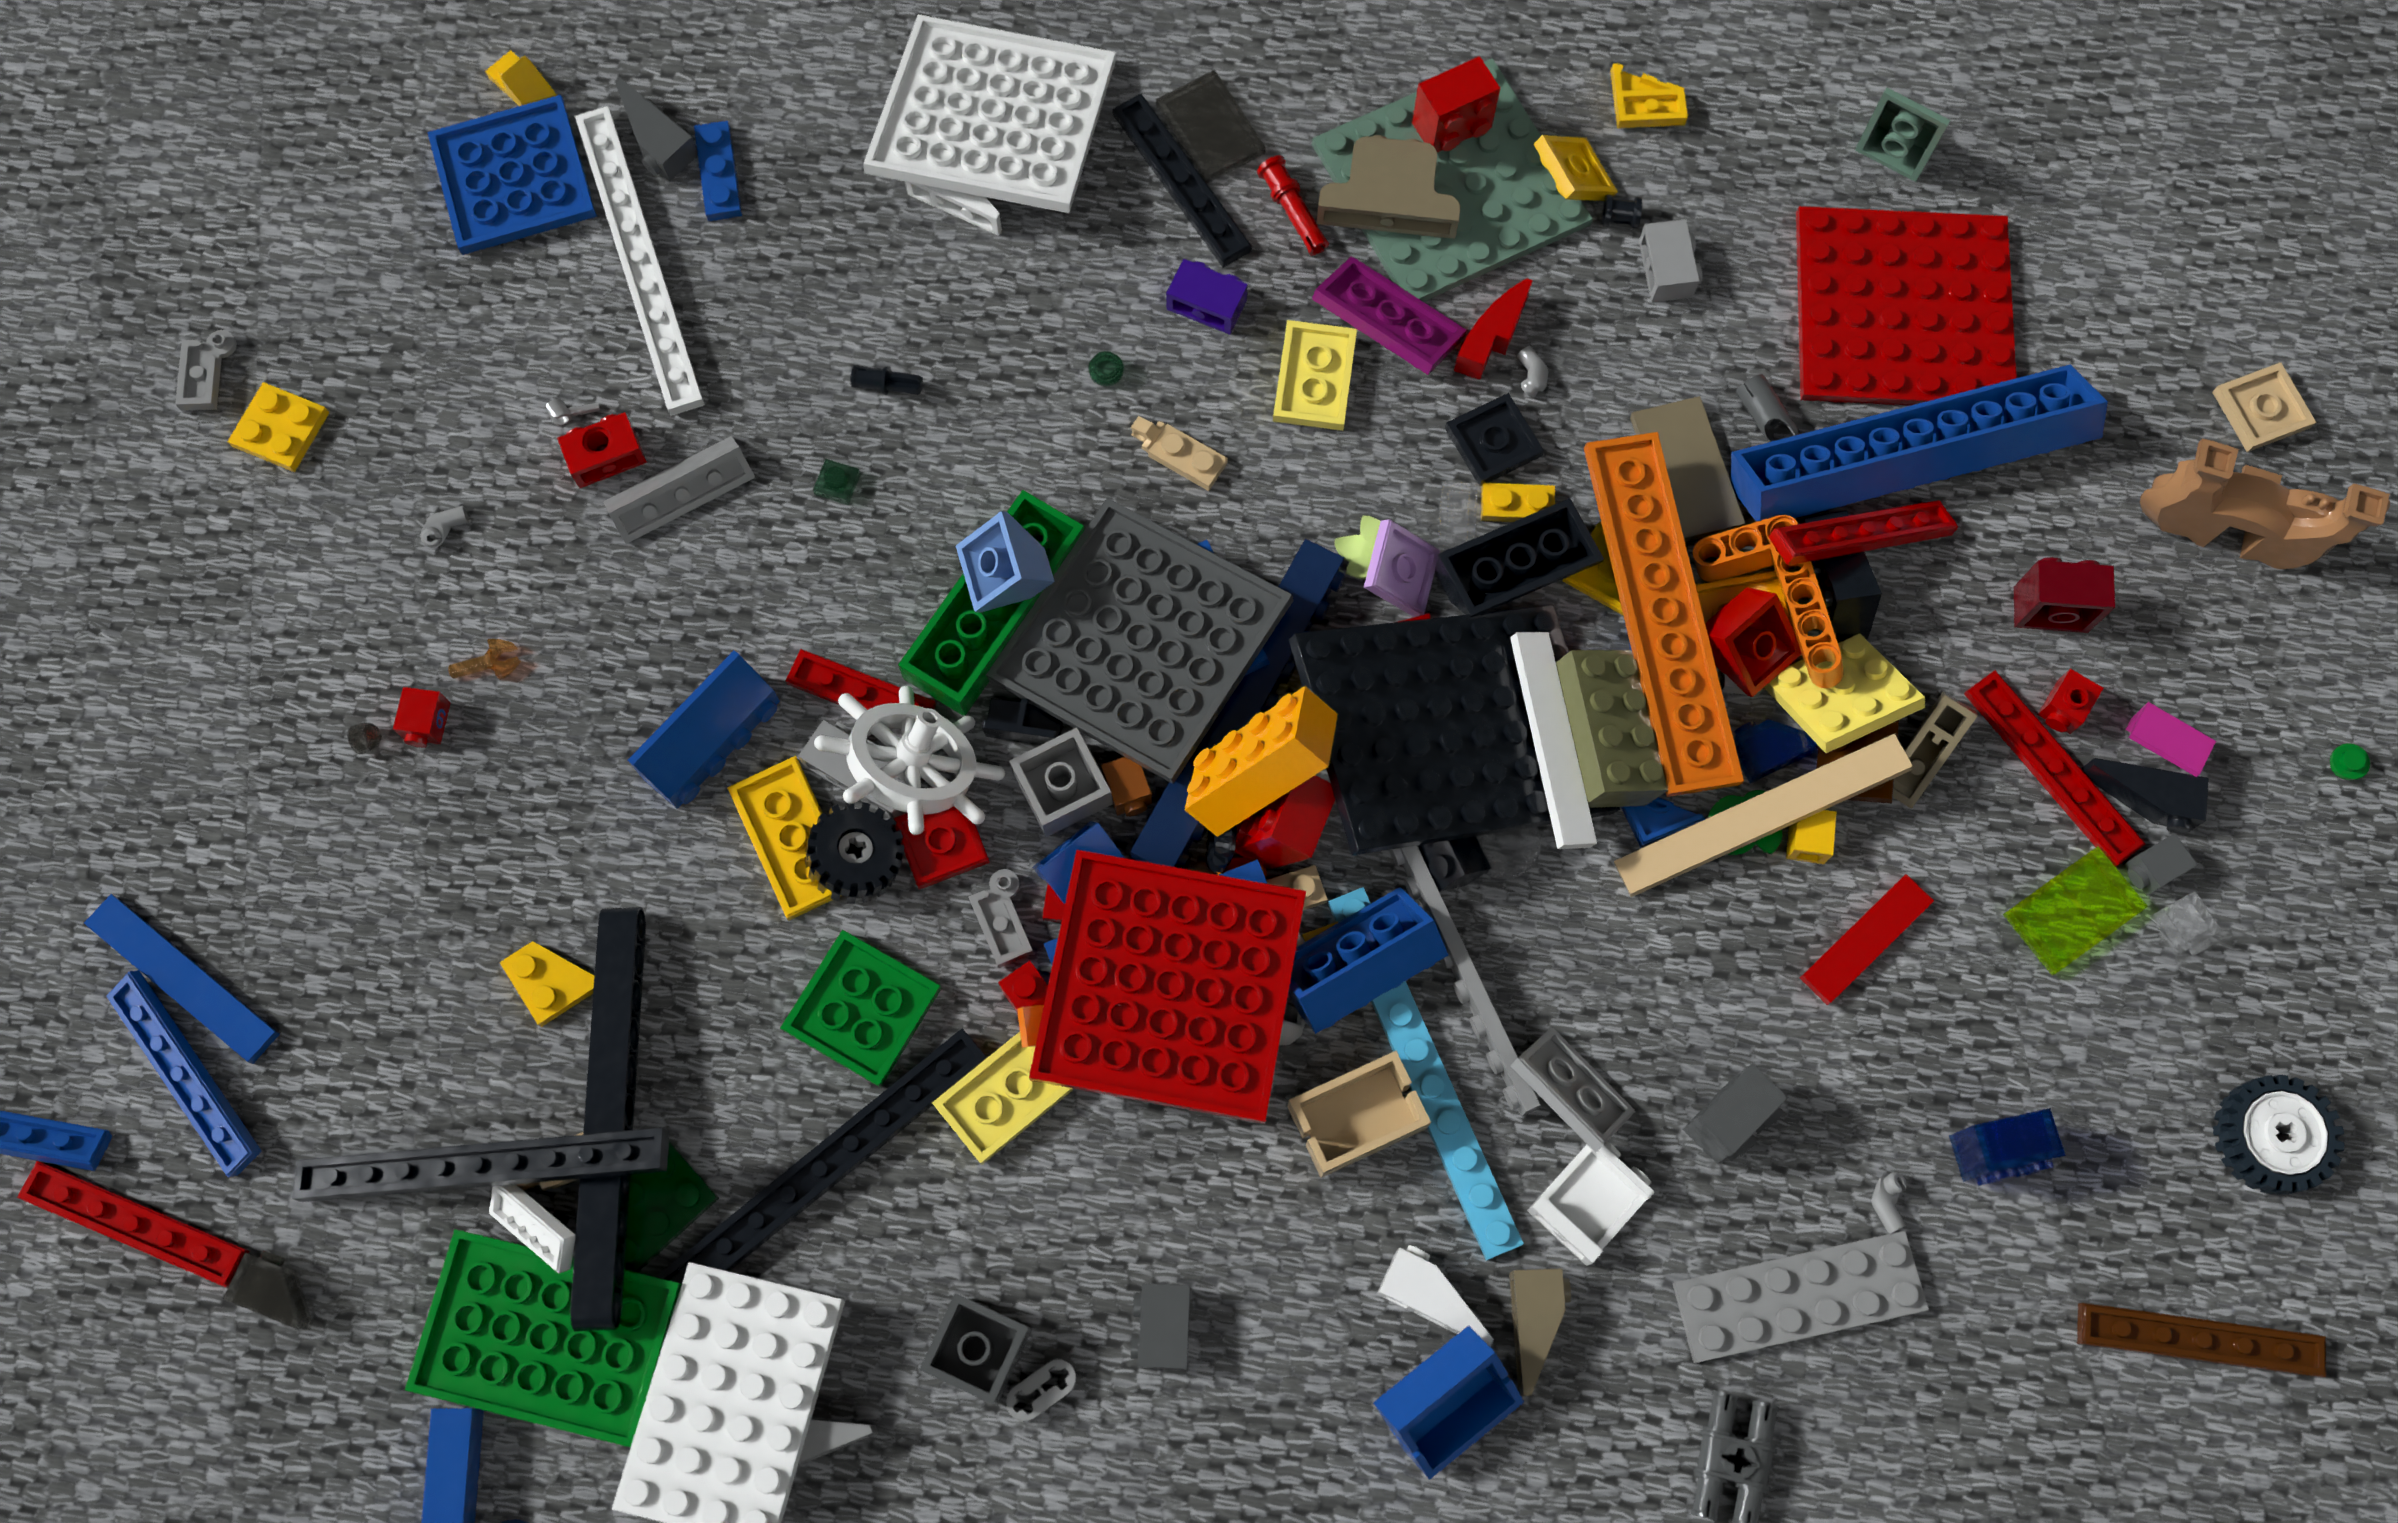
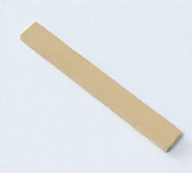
[1614,733,1913,897]

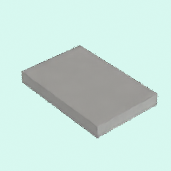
[1510,1027,1636,1153]

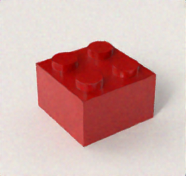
[1412,56,1501,153]

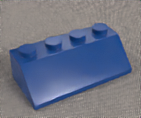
[628,650,780,809]
[1288,887,1448,1034]

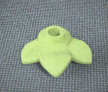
[1334,515,1381,579]

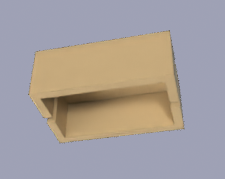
[1287,1051,1431,1178]

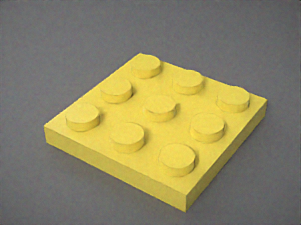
[1764,634,1925,753]

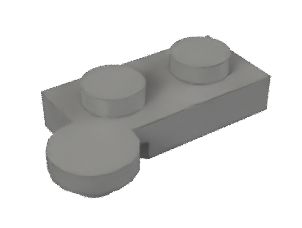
[175,330,237,411]
[968,869,1034,969]

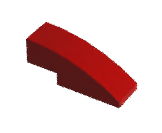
[1454,278,1533,380]

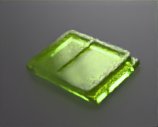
[2003,846,2148,976]

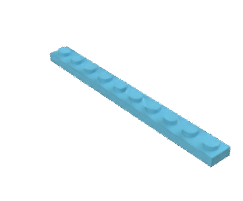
[1328,887,1524,1261]

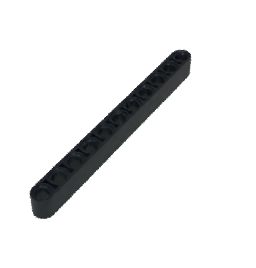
[570,907,646,1332]

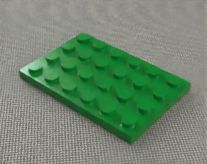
[405,1229,682,1447]

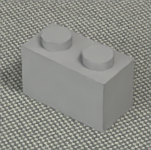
[1639,219,1702,303]

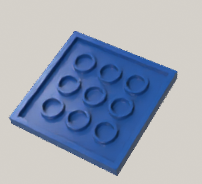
[427,95,597,255]

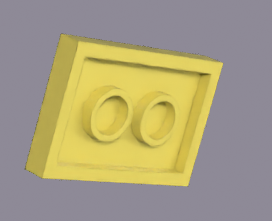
[1273,320,1357,431]
[932,1032,1073,1165]

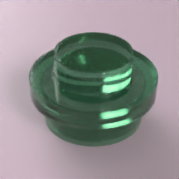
[1088,351,1124,386]

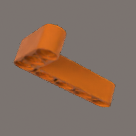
[1693,515,1844,688]

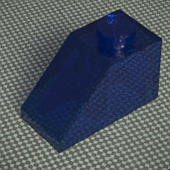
[1734,719,1819,784]

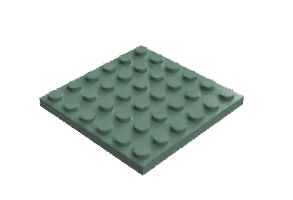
[1312,58,1593,302]

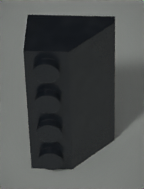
[1435,498,1604,618]

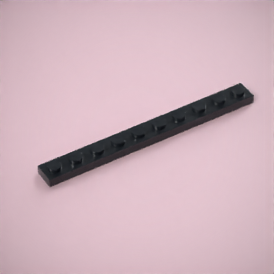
[656,1028,987,1284]
[292,1128,670,1202]

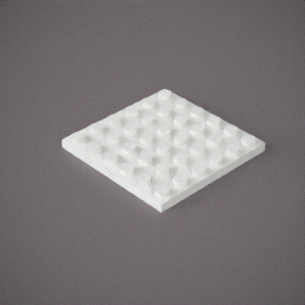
[863,15,1116,213]

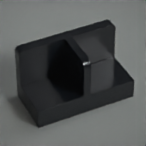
[982,698,1063,745]

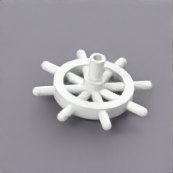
[814,686,1005,835]

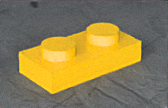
[1481,483,1555,522]

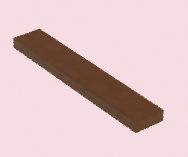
[2077,1303,2326,1378]

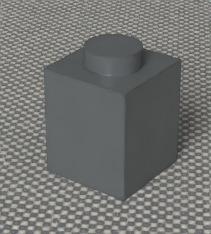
[2124,833,2198,896]

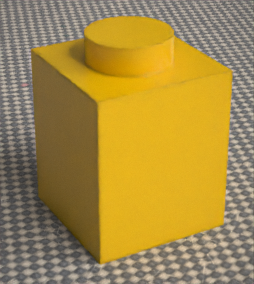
[1786,810,1837,864]

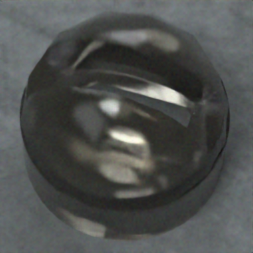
[347,723,382,754]

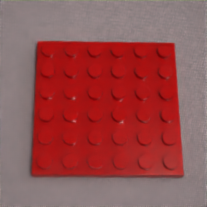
[1796,206,2017,406]
[1029,850,1306,1124]

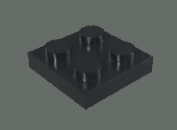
[1445,393,1544,487]

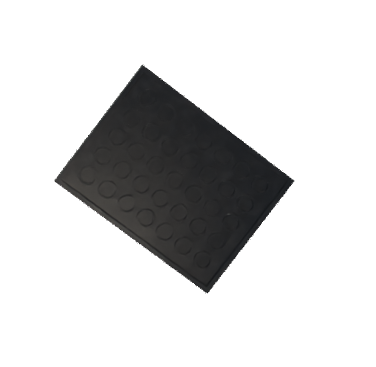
[1289,605,1620,856]

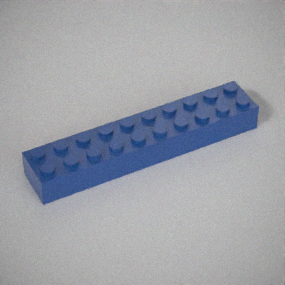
[1731,364,2108,522]

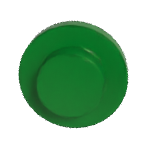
[2330,743,2370,781]

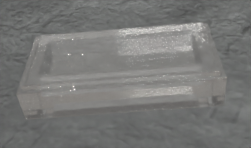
[1437,481,1478,553]

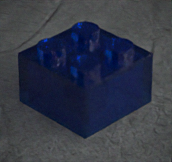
[1949,1108,2066,1186]

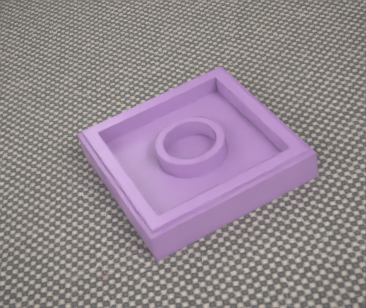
[1364,519,1440,617]

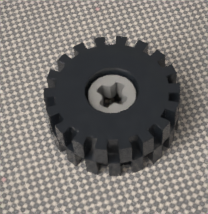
[805,802,904,904]

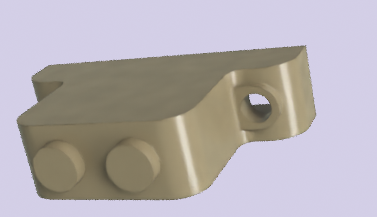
[1316,135,1460,239]

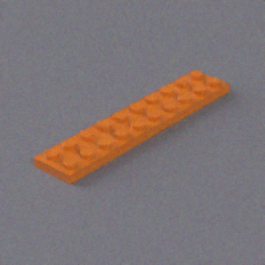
[1584,432,1744,797]

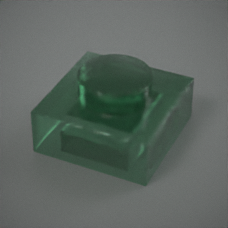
[813,459,861,505]

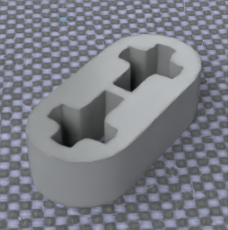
[1006,1360,1077,1421]

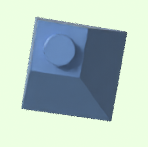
[956,511,1055,613]

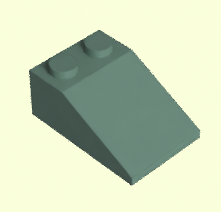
[1855,88,1951,182]

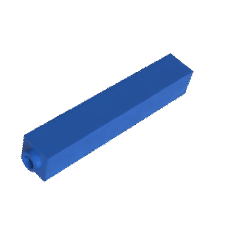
[421,1408,484,1523]

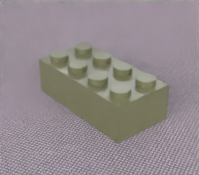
[1556,650,1668,808]

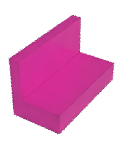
[2125,702,2216,777]

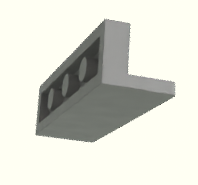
[603,436,755,544]

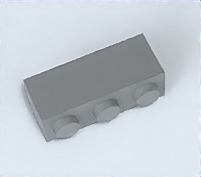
[798,720,922,818]

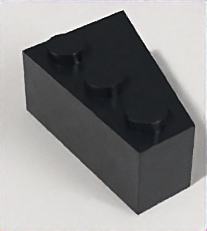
[1803,510,1882,643]

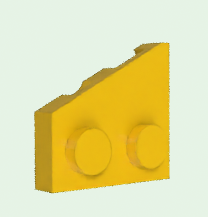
[1610,63,1688,128]
[499,941,594,1027]

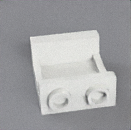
[1527,1141,1655,1266]

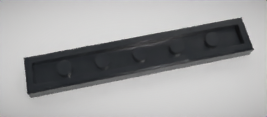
[1112,93,1252,268]

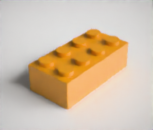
[1184,686,1338,837]

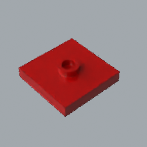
[893,807,990,890]

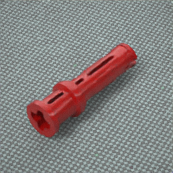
[1256,155,1329,256]

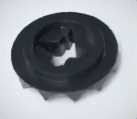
[1205,825,1237,873]

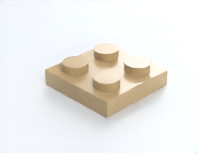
[2212,362,2316,452]

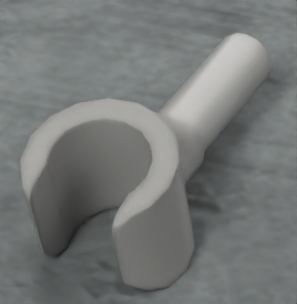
[546,399,600,426]

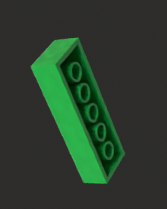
[898,490,1085,716]

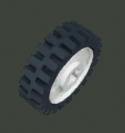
[2213,1075,2345,1195]

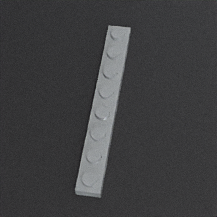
[1389,845,1540,1117]

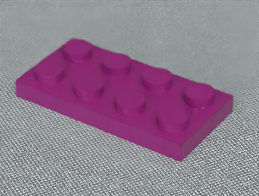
[1312,256,1467,375]

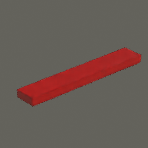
[1768,500,1959,565]
[1964,670,2146,868]
[17,1161,250,1288]

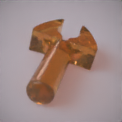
[448,639,521,680]

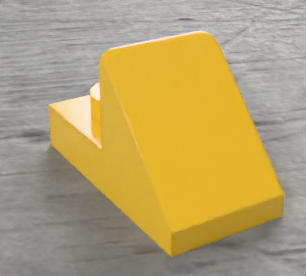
[485,50,557,106]

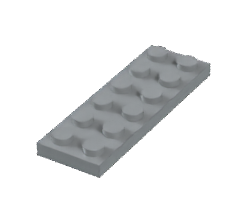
[1672,1231,1929,1363]

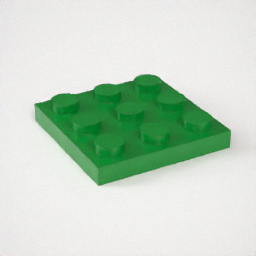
[780,929,942,1088]

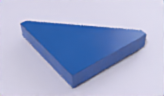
[1621,797,1705,848]

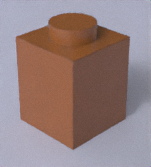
[1101,757,1152,817]

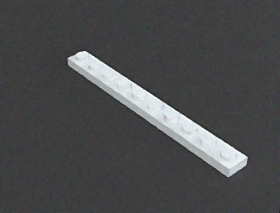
[575,106,705,416]

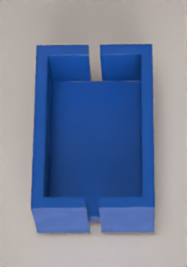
[1373,1325,1524,1480]

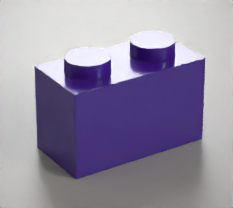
[1166,259,1248,335]

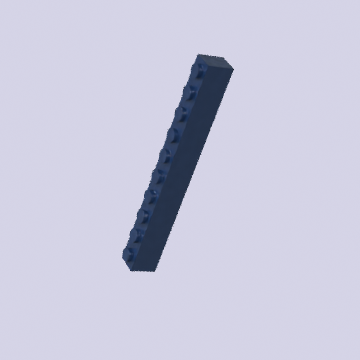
[1130,539,1347,869]

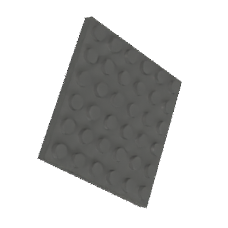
[986,498,1294,784]

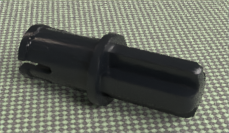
[850,365,923,395]

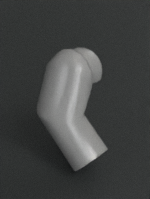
[1517,345,1549,397]
[420,506,469,548]

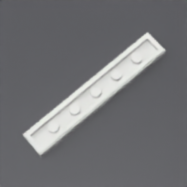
[1510,632,1597,849]

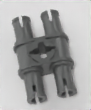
[1691,1390,1779,1523]

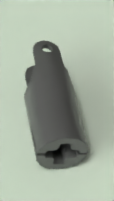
[1736,374,1801,442]

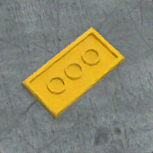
[727,756,842,921]

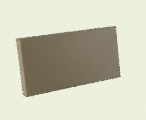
[1630,396,1745,542]

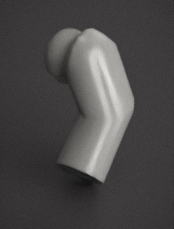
[1871,1172,1907,1234]

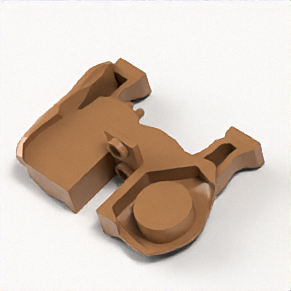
[2140,438,2391,569]

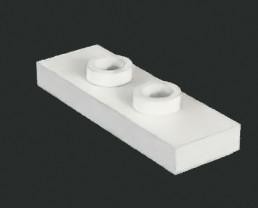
[489,1184,576,1273]

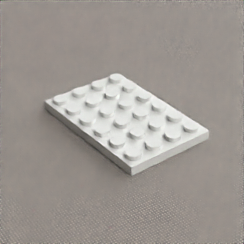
[612,1262,845,1523]

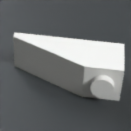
[905,182,1002,236]
[1377,1245,1494,1346]

